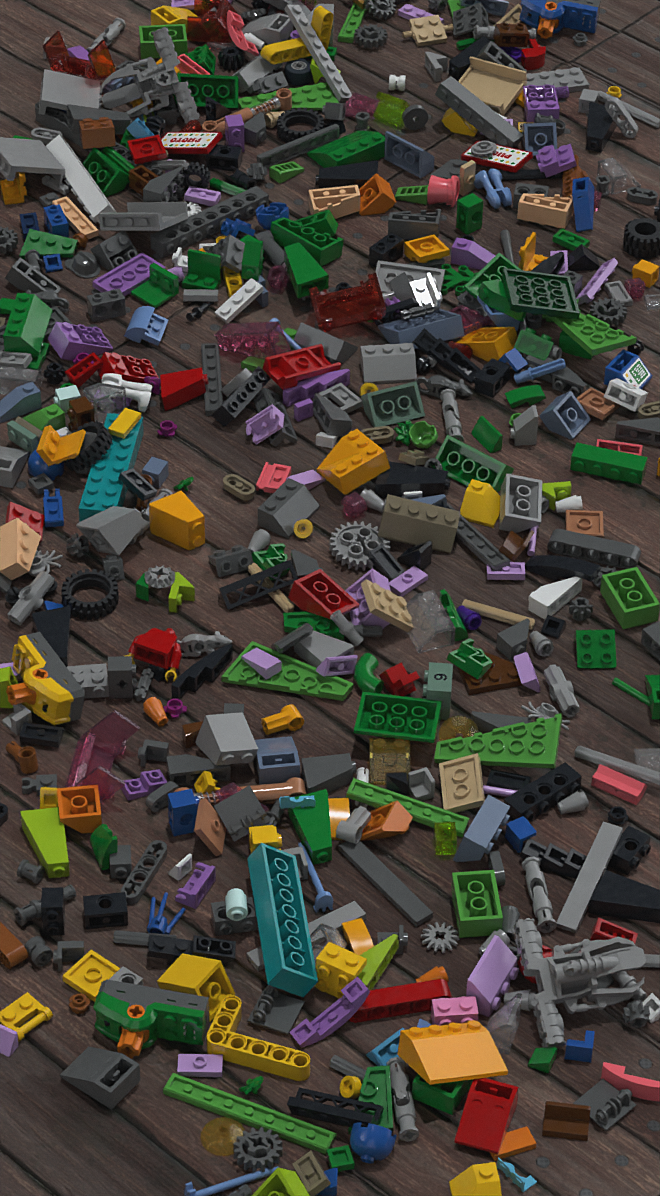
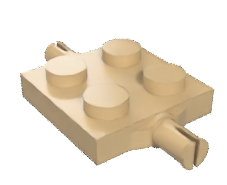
[402,15,454,47]

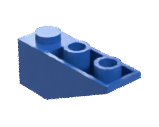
[572,177,595,232]

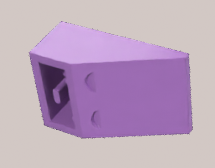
[523,84,560,122]
[48,322,113,361]

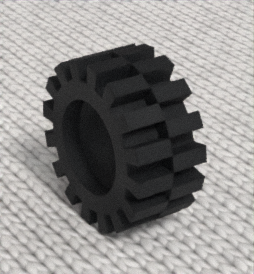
[183,162,211,191]

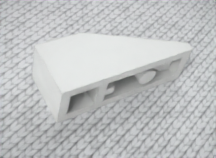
[528,577,583,619]

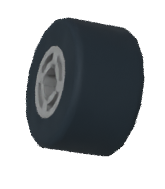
[285,58,313,86]

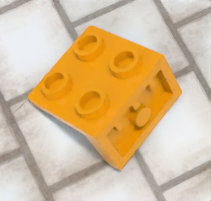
[0,172,27,205]
[518,232,549,271]
[36,425,86,466]

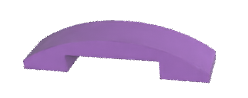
[289,976,370,1048]

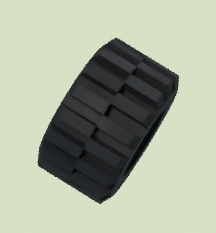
[623,218,660,259]

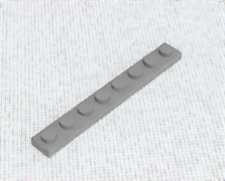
[284,5,354,102]

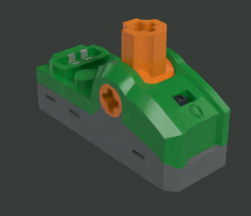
[93,979,210,1059]

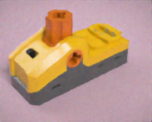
[6,632,85,725]

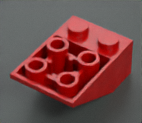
[97,352,159,386]
[454,1078,519,1154]

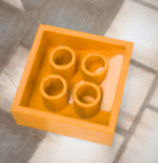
[316,429,390,495]

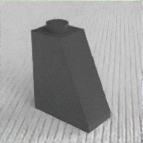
[301,753,356,794]

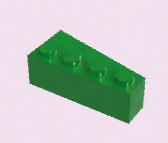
[270,218,344,267]

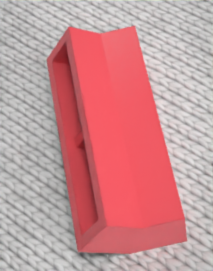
[176,54,211,75]
[596,439,643,456]
[591,764,647,805]

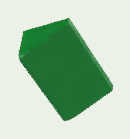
[471,416,503,453]

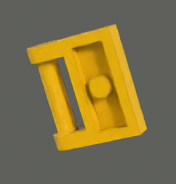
[0,992,53,1042]

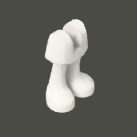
[100,373,152,412]

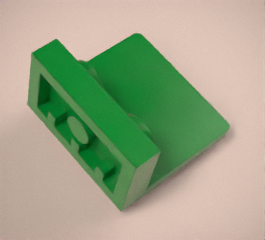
[185,44,216,75]
[182,249,221,290]
[131,263,179,308]
[514,327,554,361]
[574,629,617,669]

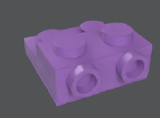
[536,144,577,178]

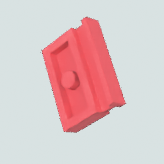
[256,462,291,494]

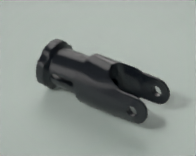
[223,165,257,190]

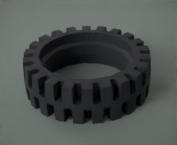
[277,108,324,143]
[63,421,113,471]
[62,569,119,620]

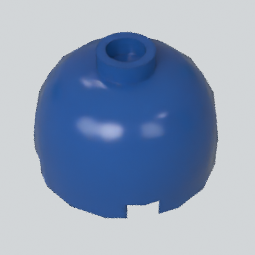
[255,202,289,230]
[28,449,64,481]
[350,1123,397,1164]

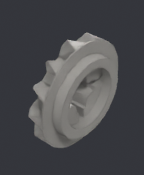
[471,141,497,158]
[145,565,175,588]

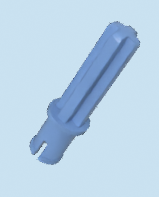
[514,358,566,384]

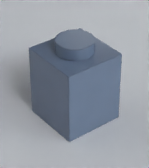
[142,457,169,489]

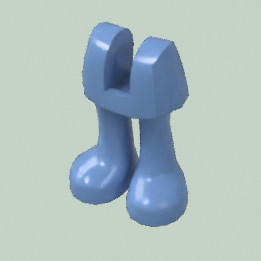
[474,169,512,209]

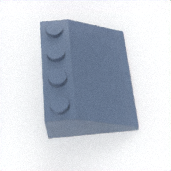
[378,309,464,350]

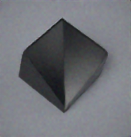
[386,772,408,796]

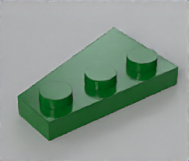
[19,229,78,259]
[283,612,344,641]
[348,1065,394,1134]

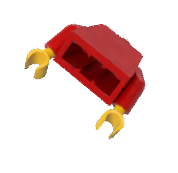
[125,628,182,683]

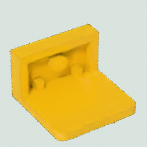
[315,942,367,999]

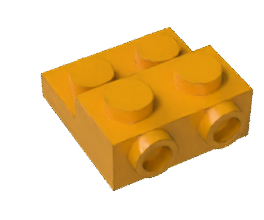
[404,234,450,263]

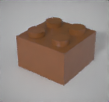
[79,117,116,149]

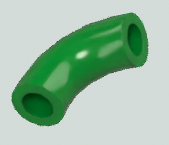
[354,653,384,694]

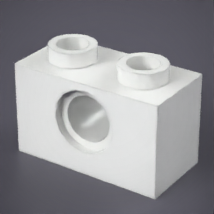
[604,378,648,412]

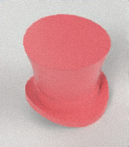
[427,175,461,207]

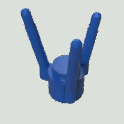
[147,892,186,935]

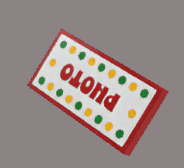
[161,132,223,154]
[461,140,533,173]

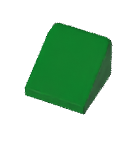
[136,573,149,601]
[528,1047,557,1073]

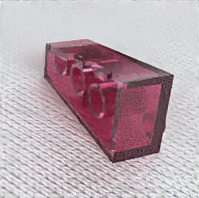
[215,322,291,359]

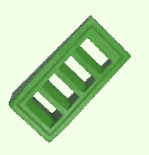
[269,161,304,183]
[395,185,428,205]

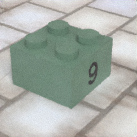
[423,662,453,720]

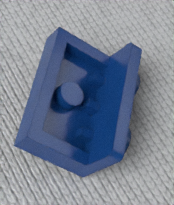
[221,218,256,238]

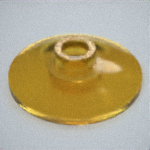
[439,715,479,741]
[201,1117,245,1156]

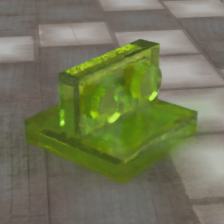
[373,91,410,127]

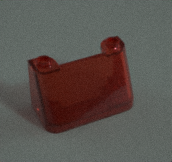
[309,273,386,332]

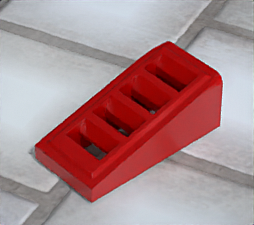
[65,352,103,389]
[590,917,638,944]

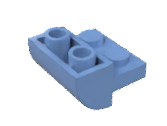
[124,306,168,346]

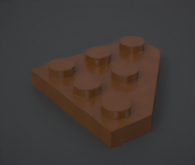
[452,648,523,695]

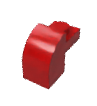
[521,39,546,70]
[379,662,420,696]

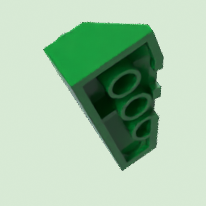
[464,253,521,299]

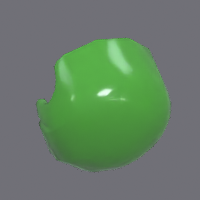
[409,421,438,449]

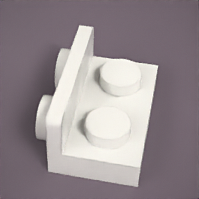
[410,272,443,310]

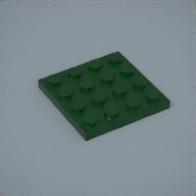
[502,268,580,319]

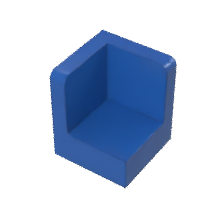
[498,348,528,373]
[505,816,537,853]
[565,1030,595,1062]

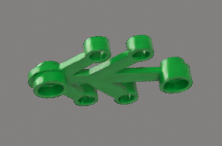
[441,264,478,296]

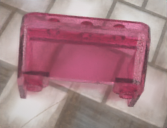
[65,710,140,801]

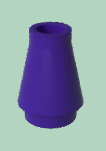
[457,605,482,630]

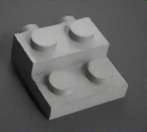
[67,663,109,699]

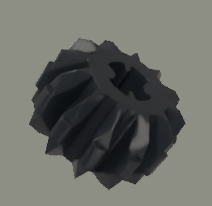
[218,46,245,70]
[145,115,166,138]

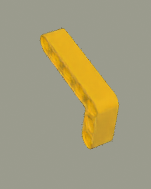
[260,6,334,65]
[206,995,310,1081]

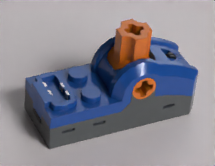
[520,0,601,39]

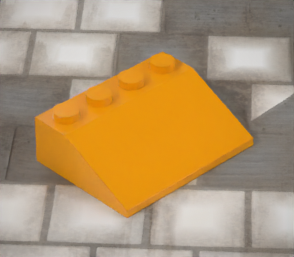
[397,1020,508,1085]

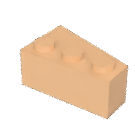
[308,185,360,219]
[517,193,574,229]
[0,518,41,580]

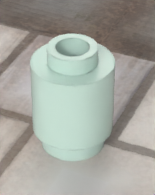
[225,888,248,921]

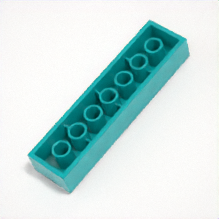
[79,413,144,522]
[247,843,318,997]

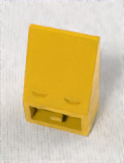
[151,5,201,33]

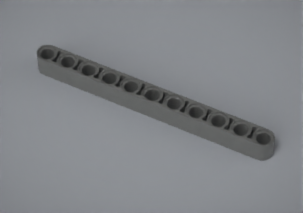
[35,102,162,176]

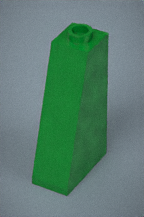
[284,242,329,298]
[287,789,332,865]

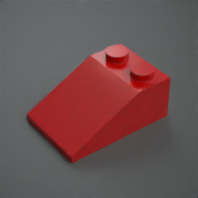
[288,569,360,619]

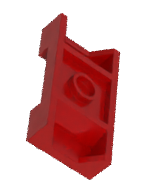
[262,344,342,390]

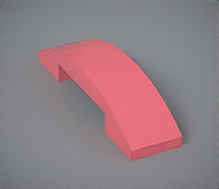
[227,10,259,56]
[601,1062,660,1102]

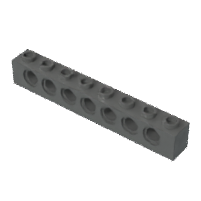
[151,186,269,258]

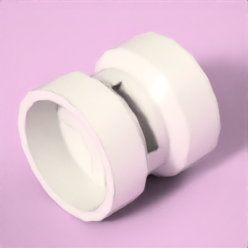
[389,75,406,91]

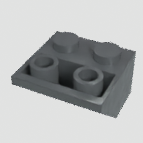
[90,231,139,271]

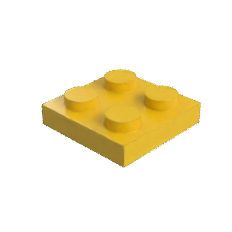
[62,950,120,1002]

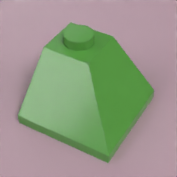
[22,403,66,431]

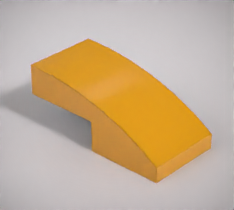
[328,798,350,840]
[341,918,374,955]

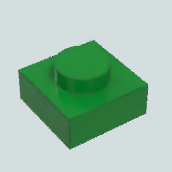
[326,1145,354,1172]

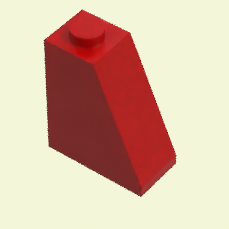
[160,367,209,411]

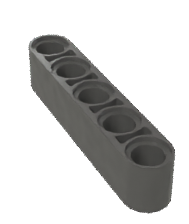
[547,529,641,569]

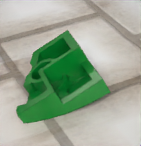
[252,543,290,581]
[440,589,469,642]
[446,638,493,679]
[89,824,118,870]

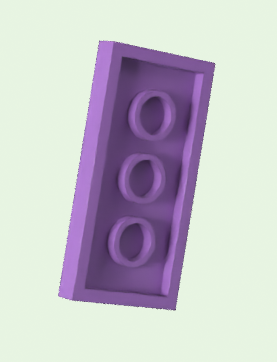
[92,252,166,297]

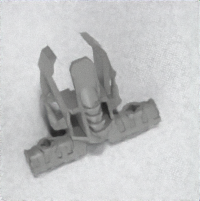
[100,27,200,124]
[512,918,647,1049]

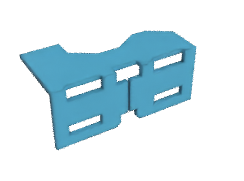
[279,795,315,809]
[497,1157,537,1192]

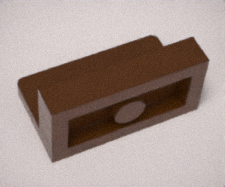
[498,530,534,562]
[542,1101,591,1141]

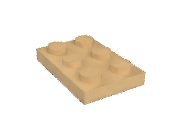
[361,579,414,632]
[439,753,485,813]

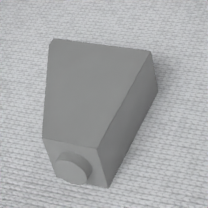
[294,630,354,668]

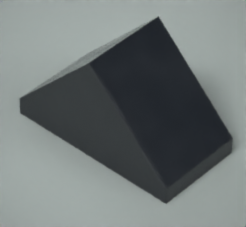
[568,244,600,271]
[397,540,432,571]

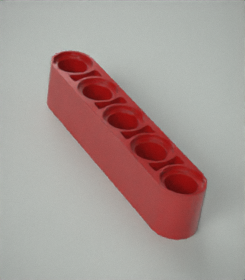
[349,979,452,1023]

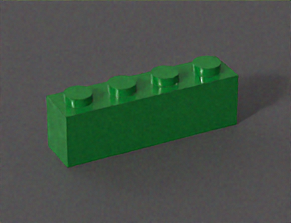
[570,443,648,485]

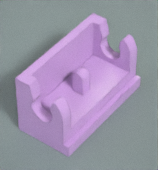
[246,404,284,445]

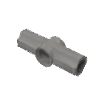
[7,571,54,626]
[544,665,580,718]

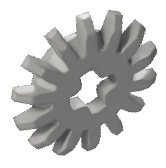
[421,922,459,953]

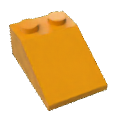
[455,327,518,362]

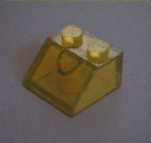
[369,738,410,785]

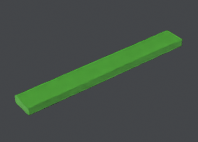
[163,1073,336,1154]

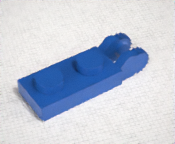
[43,488,64,527]

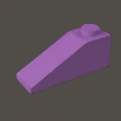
[451,238,495,270]

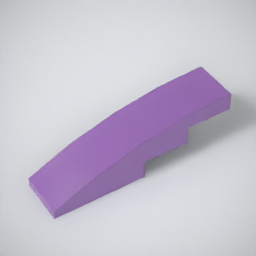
[283,369,350,407]

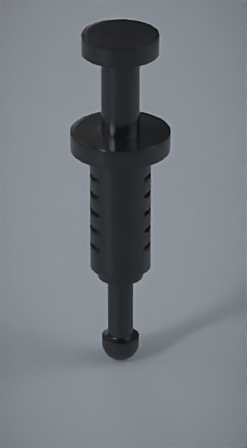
[186,302,214,321]

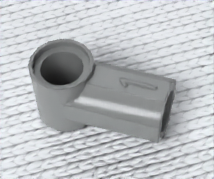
[336,806,371,844]

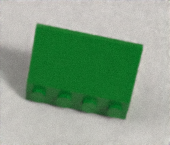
[307,130,385,168]
[354,692,442,743]

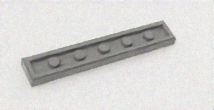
[556,821,623,933]
[246,901,366,971]

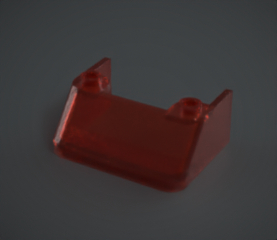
[187,0,239,43]
[43,31,116,81]

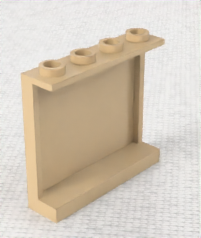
[458,56,527,116]

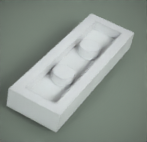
[215,278,264,324]

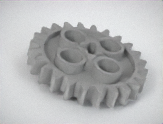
[329,521,390,571]

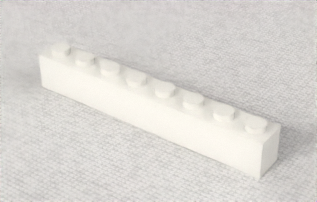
[46,135,117,224]

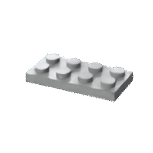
[526,67,589,93]
[372,261,445,294]

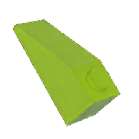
[358,934,399,990]

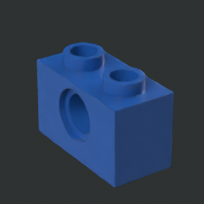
[43,204,69,238]
[168,789,199,836]

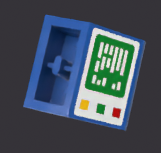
[604,349,652,390]

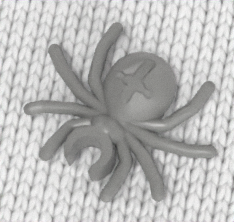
[21,550,63,577]
[521,701,570,730]

